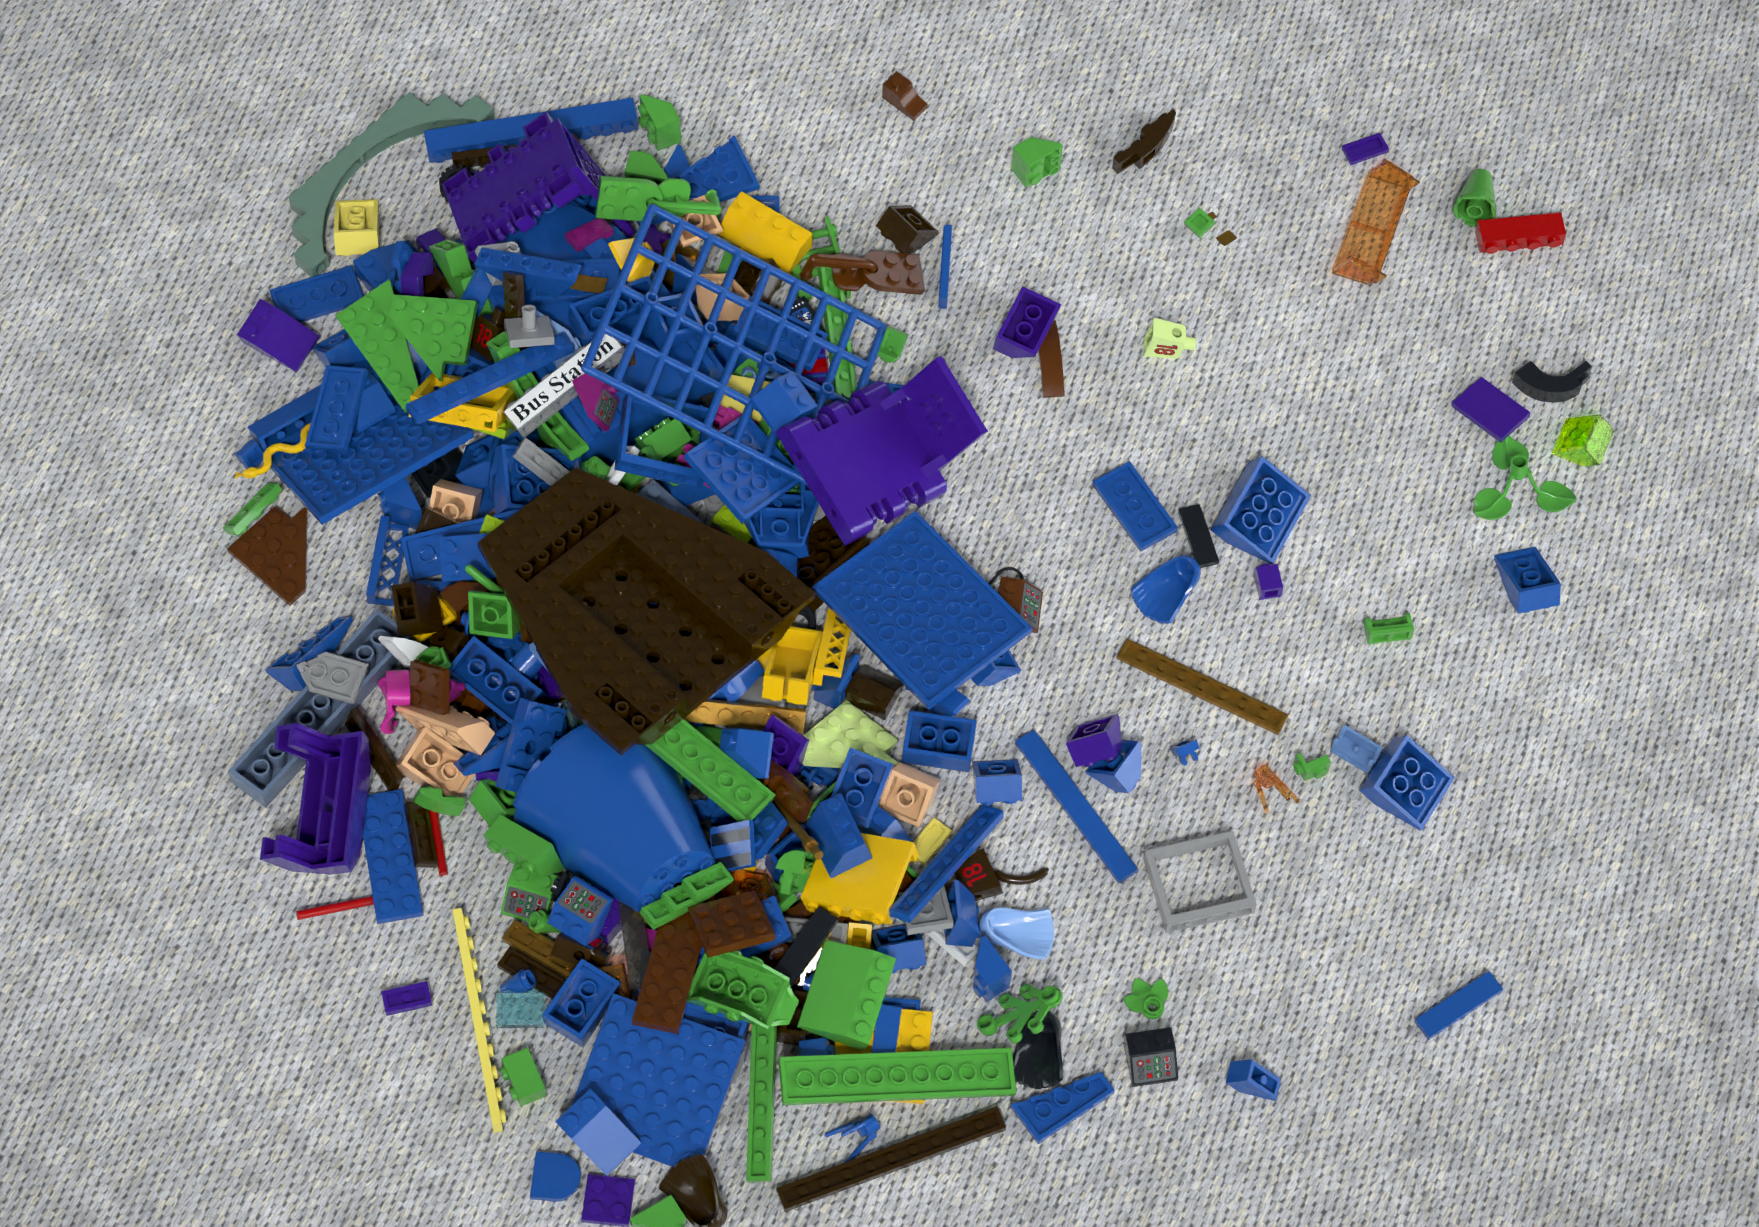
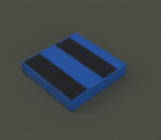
[710,820,756,872]

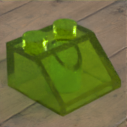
[1552,414,1615,467]

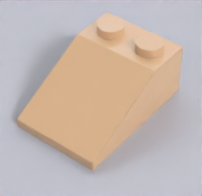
[395,727,475,798]

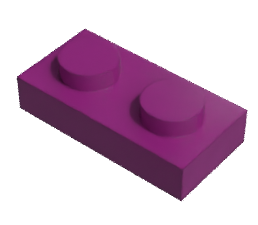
[565,218,613,252]

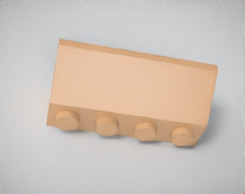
[395,705,495,756]

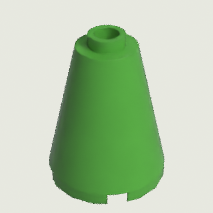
[1453,169,1496,227]

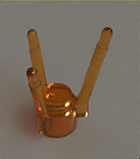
[1253,765,1300,813]

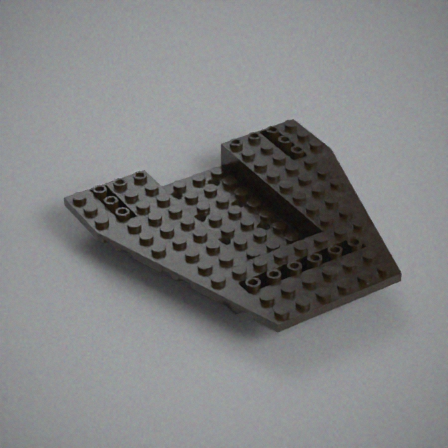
[478,468,816,756]

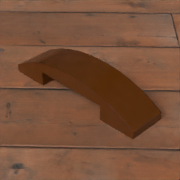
[1038,320,1065,398]

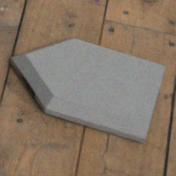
[296,652,369,704]

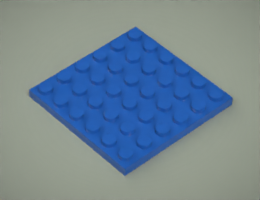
[571,993,746,1167]

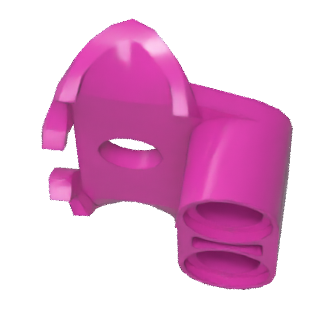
[377,670,410,734]

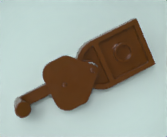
[800,251,925,295]

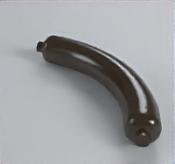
[994,868,1049,885]

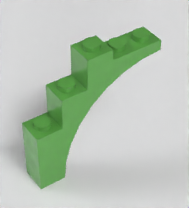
[486,331,590,462]

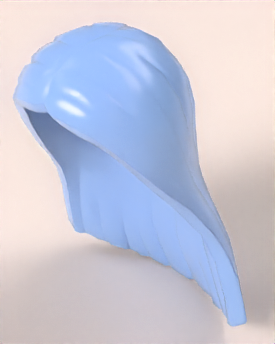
[979,907,1054,959]

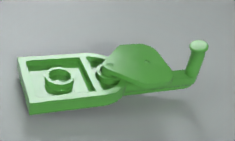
[595,176,721,221]

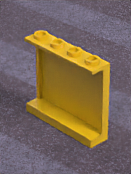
[800,833,919,925]

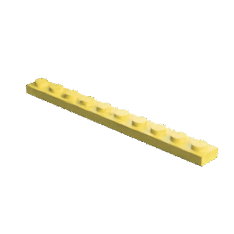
[453,908,506,1133]

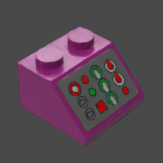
[572,373,619,432]

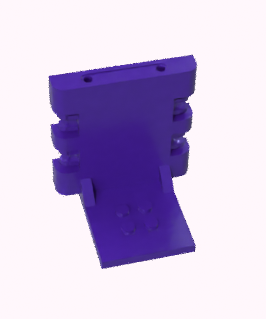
[442,112,635,263]
[775,356,988,546]

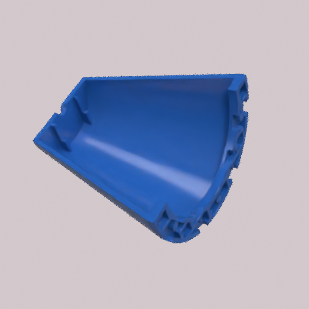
[511,724,715,912]

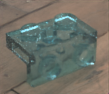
[496,990,544,1028]

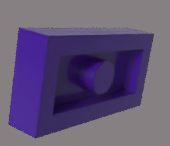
[381,981,432,1016]

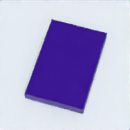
[1452,377,1530,443]

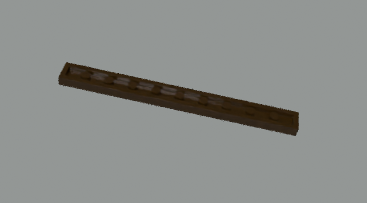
[776,1107,1006,1212]

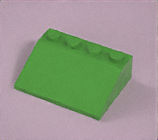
[797,940,896,1051]

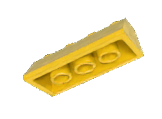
[717,191,812,274]

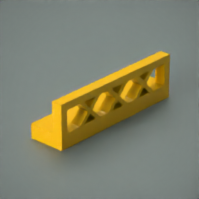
[813,608,851,686]

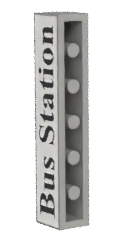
[503,334,624,438]

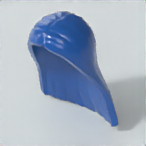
[1131,555,1201,624]

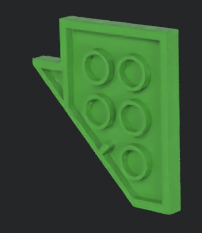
[388,294,478,381]

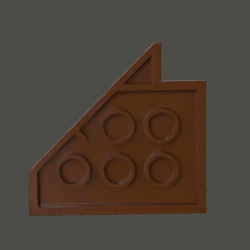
[227,506,308,606]

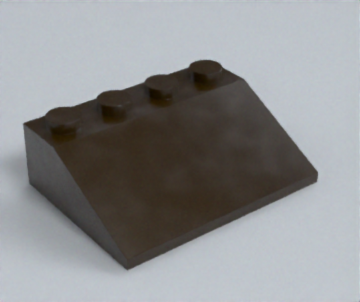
[797,516,869,612]

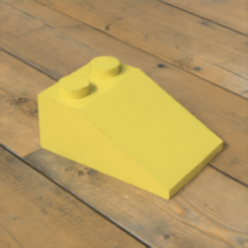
[334,199,379,256]

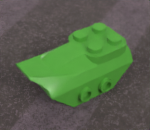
[687,950,799,1029]

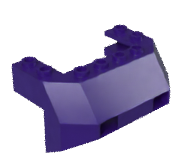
[260,723,371,875]

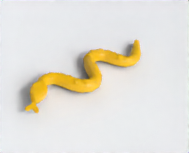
[234,423,311,479]

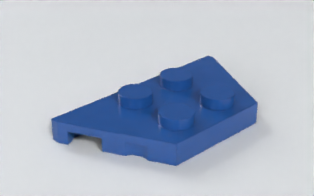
[753,801,788,860]

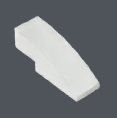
[378,636,429,668]

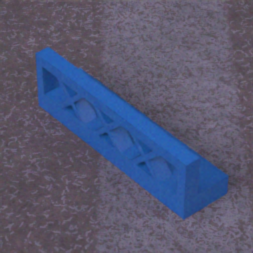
[366,516,409,606]

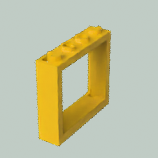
[409,372,516,432]

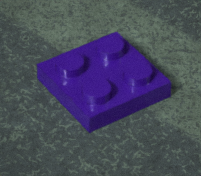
[581,1174,635,1227]

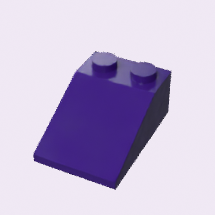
[237,299,320,373]
[763,714,809,778]

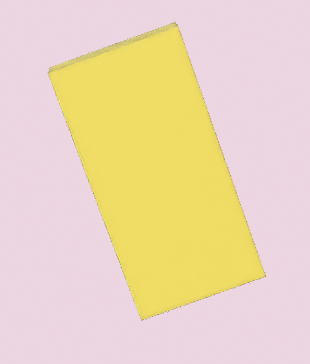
[913,818,952,866]

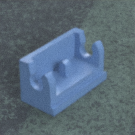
[1330,725,1383,775]

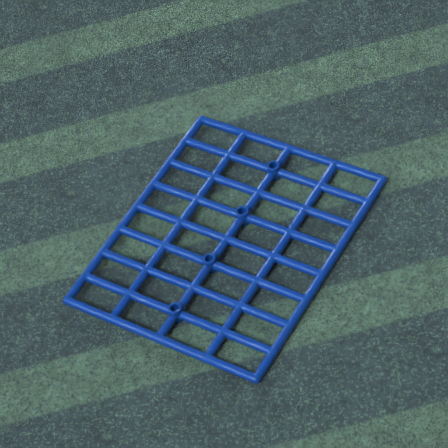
[581,204,887,486]

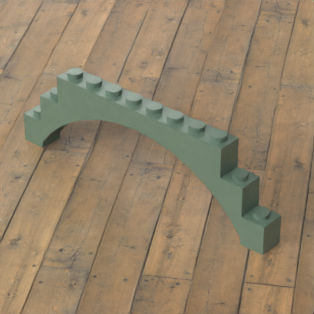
[288,92,495,277]

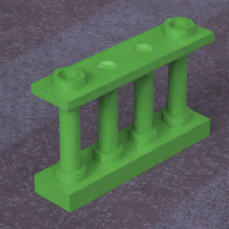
[790,217,851,303]

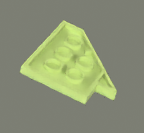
[803,700,898,768]

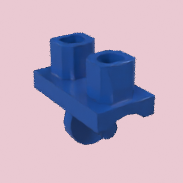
[801,764,840,788]

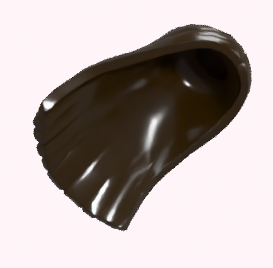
[659,1154,728,1227]

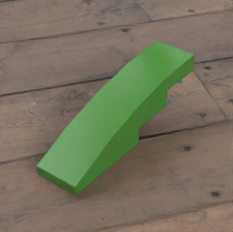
[640,862,734,930]

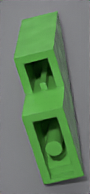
[429,239,492,318]

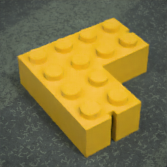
[756,626,823,705]

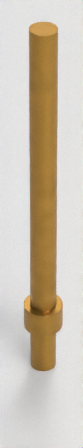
[772,797,823,860]

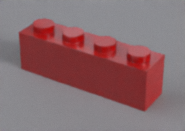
[1475,212,1566,254]

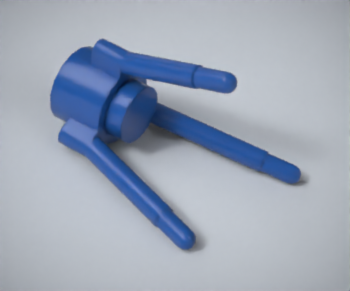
[824,1113,880,1163]

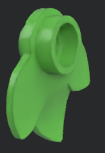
[1124,978,1168,1019]

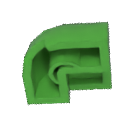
[776,848,816,895]

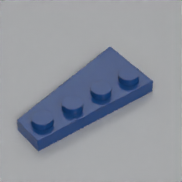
[1010,1072,1115,1144]

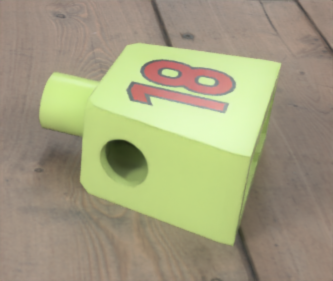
[1143,318,1196,358]

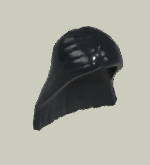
[1013,1010,1064,1089]

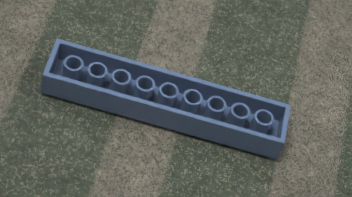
[228,609,413,808]

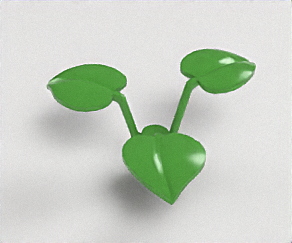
[1474,436,1577,520]

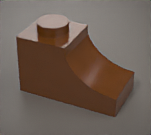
[882,71,928,121]

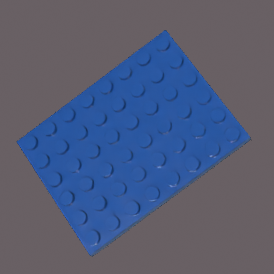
[261,377,474,525]
[812,511,1032,710]

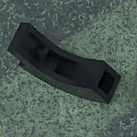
[1512,361,1592,403]

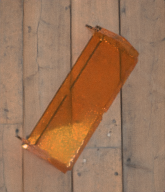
[1332,160,1420,285]

